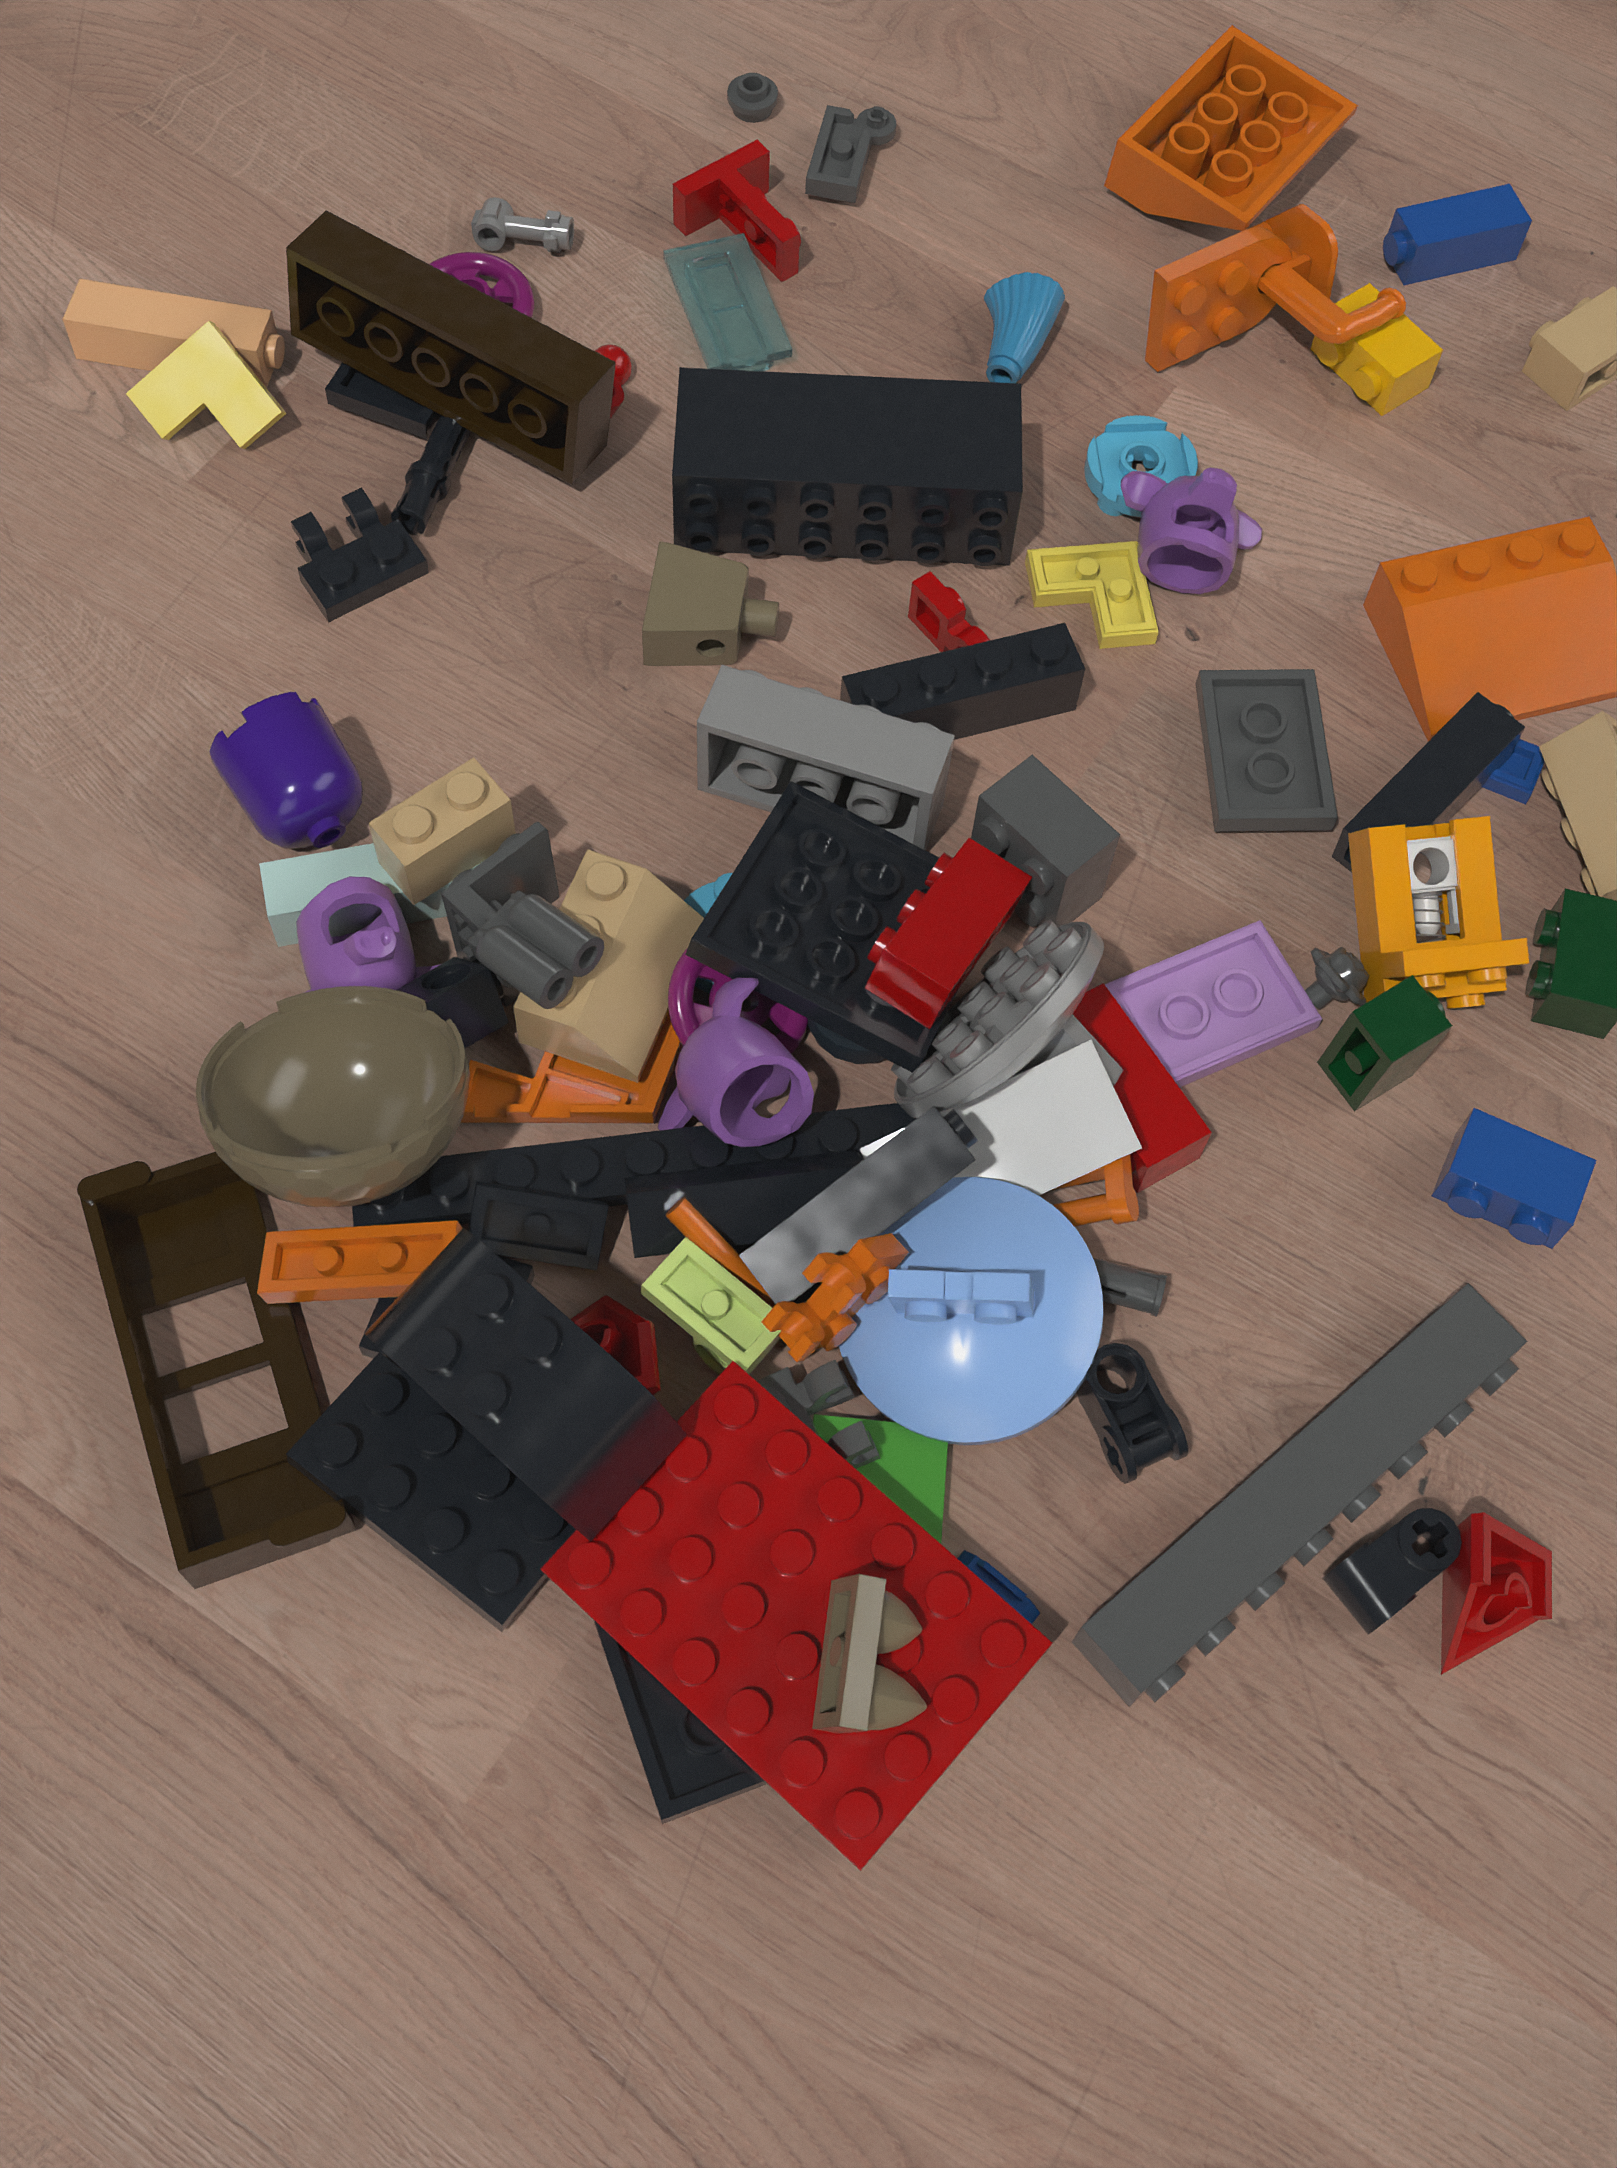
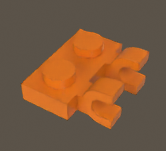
[761,1233,909,1362]

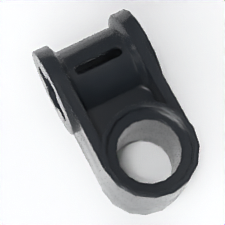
[1077,1343,1188,1484]
[1322,1508,1462,1635]

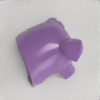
[1121,467,1262,594]
[296,876,441,993]
[658,978,814,1147]

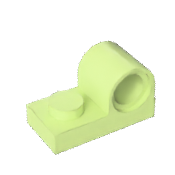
[641,1237,781,1375]

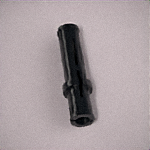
[391,415,471,535]

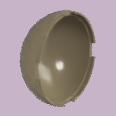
[196,986,470,1207]

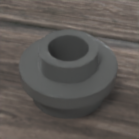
[727,73,778,123]

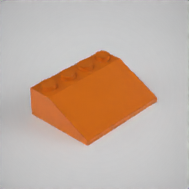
[1104,25,1358,231]
[1363,516,1617,741]

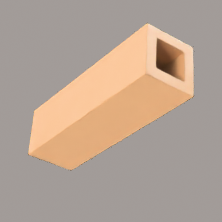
[62,279,285,388]

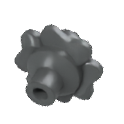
[1305,947,1369,1010]

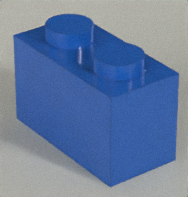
[1431,1108,1597,1249]

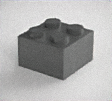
[971,754,1120,927]

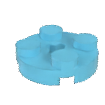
[1084,415,1198,517]

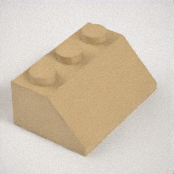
[1539,711,1617,901]
[513,849,704,1083]

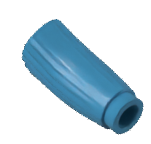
[984,272,1065,383]

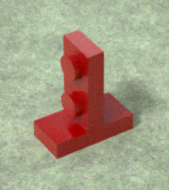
[673,139,801,282]

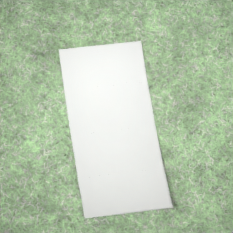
[860,1040,1142,1195]

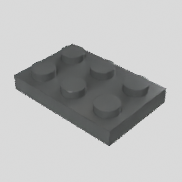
[1195,669,1338,832]

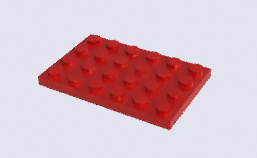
[541,1361,1052,1872]

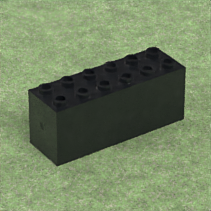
[672,367,1023,566]

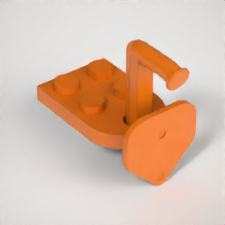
[1145,204,1406,372]

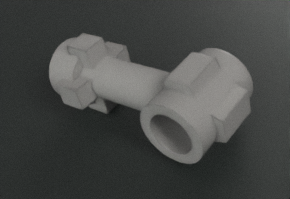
[471,197,574,253]

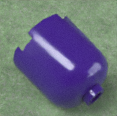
[209,692,363,849]

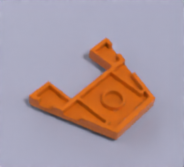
[461,1013,683,1123]

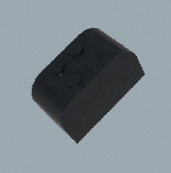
[364,1228,687,1542]

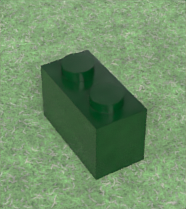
[1526,888,1617,1039]
[1317,975,1453,1112]

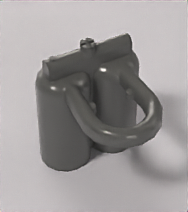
[466,890,604,1009]

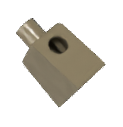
[642,542,779,666]

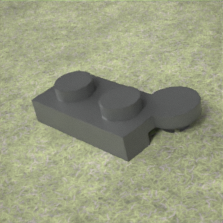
[805,105,896,203]

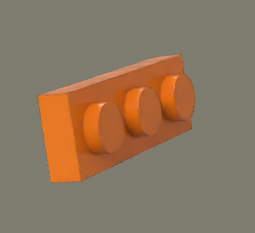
[257,1221,463,1304]

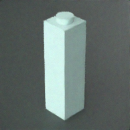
[259,843,482,947]

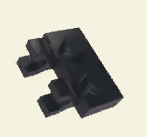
[291,487,429,623]

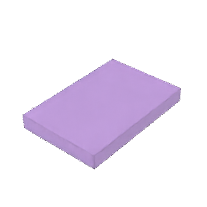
[1105,920,1322,1088]

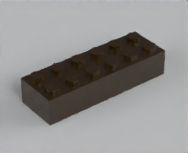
[286,210,616,485]

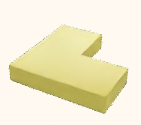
[126,321,287,449]
[1025,541,1159,649]

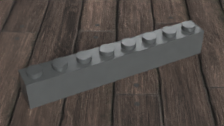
[1072,1283,1528,1707]

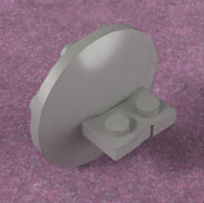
[891,920,1123,1118]

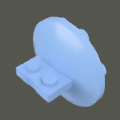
[839,1177,1104,1445]

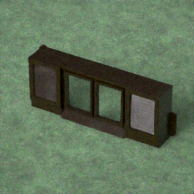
[77,1152,356,1589]

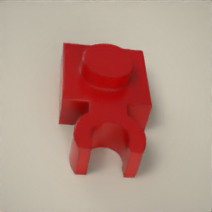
[908,571,990,652]

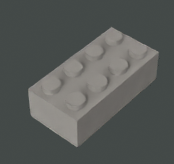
[697,665,955,850]

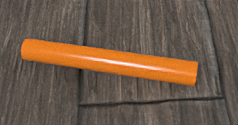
[665,1197,815,1355]

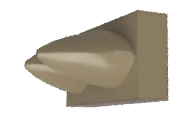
[812,1574,927,1734]

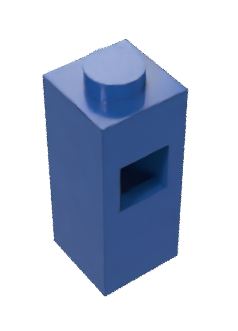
[1383,184,1532,285]

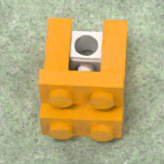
[1348,816,1529,1009]

